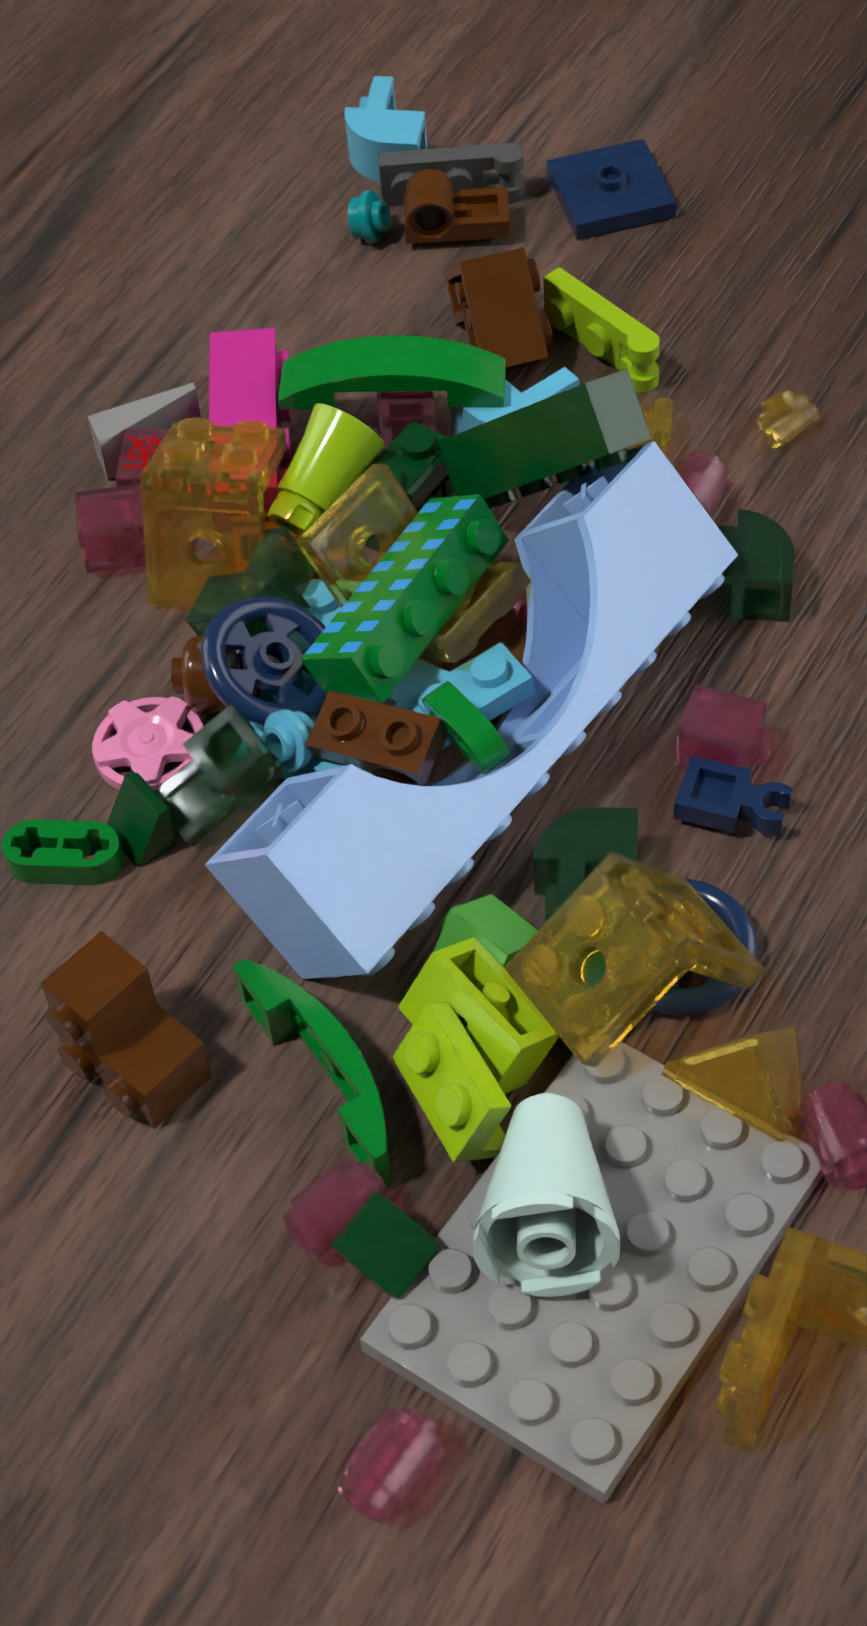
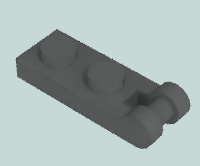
[378,142,525,206]

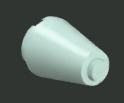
[473,1093,620,1297]

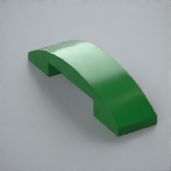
[278,335,506,410]
[233,959,391,1192]

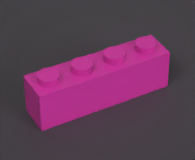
[208,328,292,531]

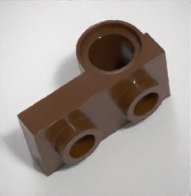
[404,169,510,244]
[305,690,448,786]

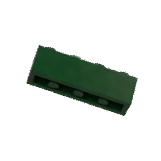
[437,369,652,509]

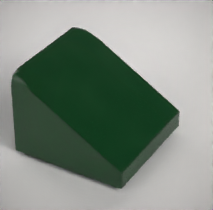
[108,770,177,867]
[330,1190,440,1299]

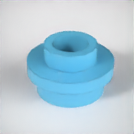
[262,709,314,772]

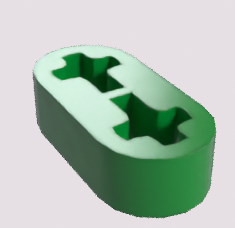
[421,681,511,775]
[2,819,124,885]

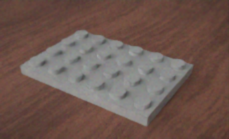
[360,1027,829,1504]

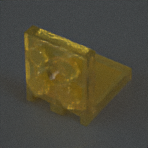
[141,418,286,609]
[296,464,531,663]
[504,851,766,1068]
[716,1226,867,1454]

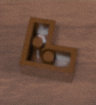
[444,247,553,367]
[41,931,212,1129]

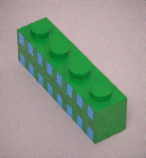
[301,494,509,703]

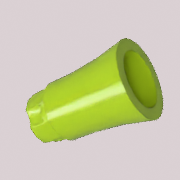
[267,404,385,543]

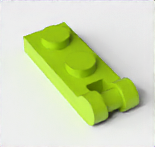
[543,267,660,393]

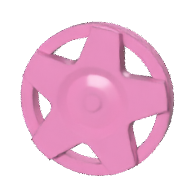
[92,696,207,794]

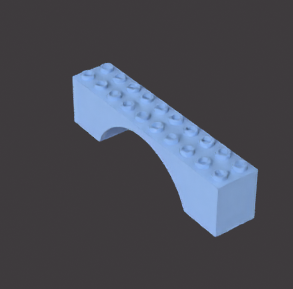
[205,441,738,979]

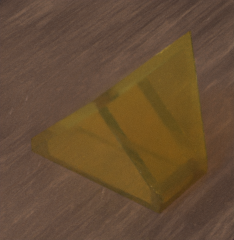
[661,1026,806,1142]

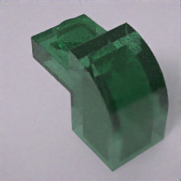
[717,509,794,622]
[185,527,318,637]
[155,704,281,846]
[533,807,638,941]

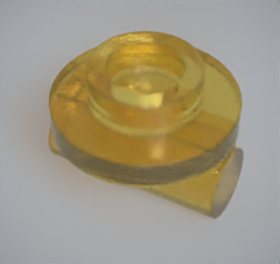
[756,387,819,449]
[631,397,675,451]

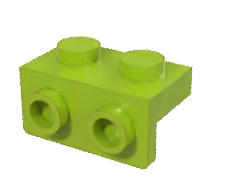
[392,1001,512,1163]

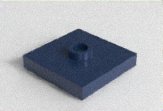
[546,139,676,239]

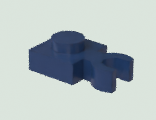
[674,755,793,836]

